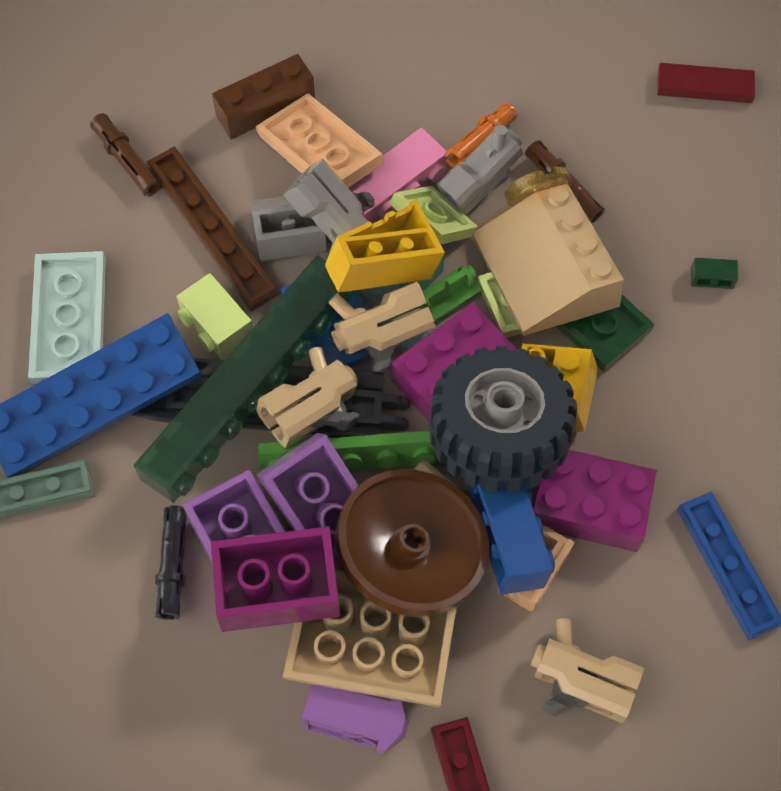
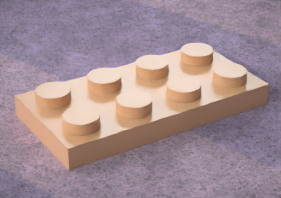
[256,93,385,188]

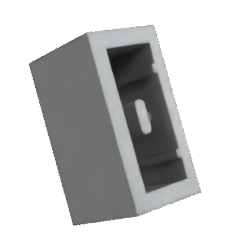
[250,196,327,261]

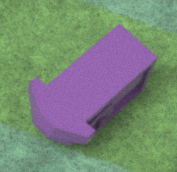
[301,684,409,755]

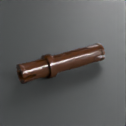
[90,113,162,197]
[525,140,605,223]

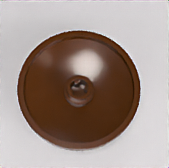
[335,469,489,617]

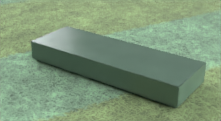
[0,459,95,519]

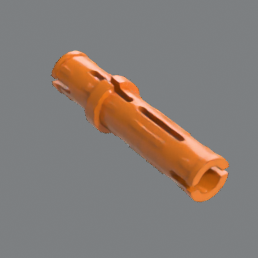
[445,103,517,168]

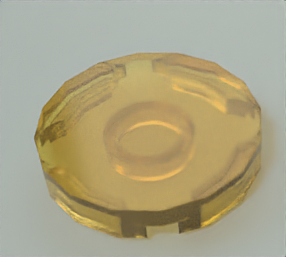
[504,166,572,207]

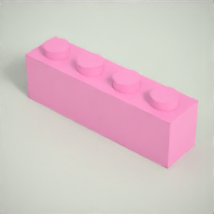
[349,127,448,224]

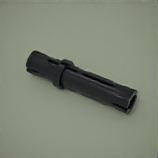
[155,505,187,620]

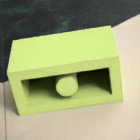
[176,273,255,360]

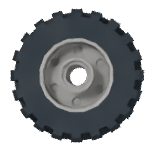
[430,346,577,493]

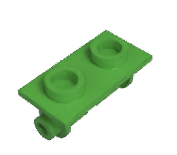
[413,265,482,322]

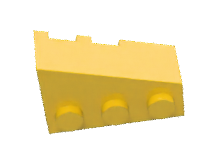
[325,199,445,293]

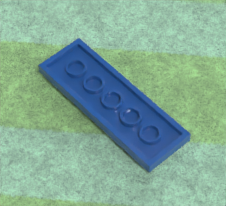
[0,313,202,478]

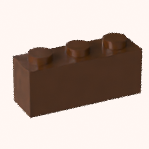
[212,54,315,139]

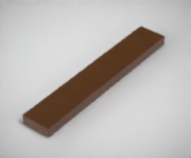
[146,146,280,311]

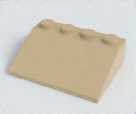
[472,183,624,336]
[283,570,457,708]

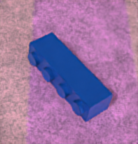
[464,478,555,595]

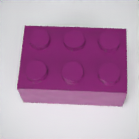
[391,302,518,423]
[533,450,657,552]
[210,526,340,632]

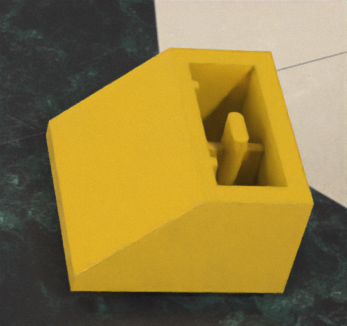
[521,343,598,432]

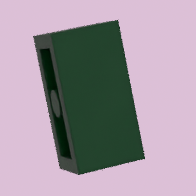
[691,258,738,289]

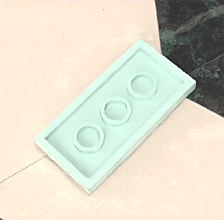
[28,251,106,384]

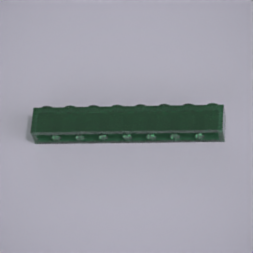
[133,255,353,504]

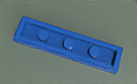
[677,491,781,641]

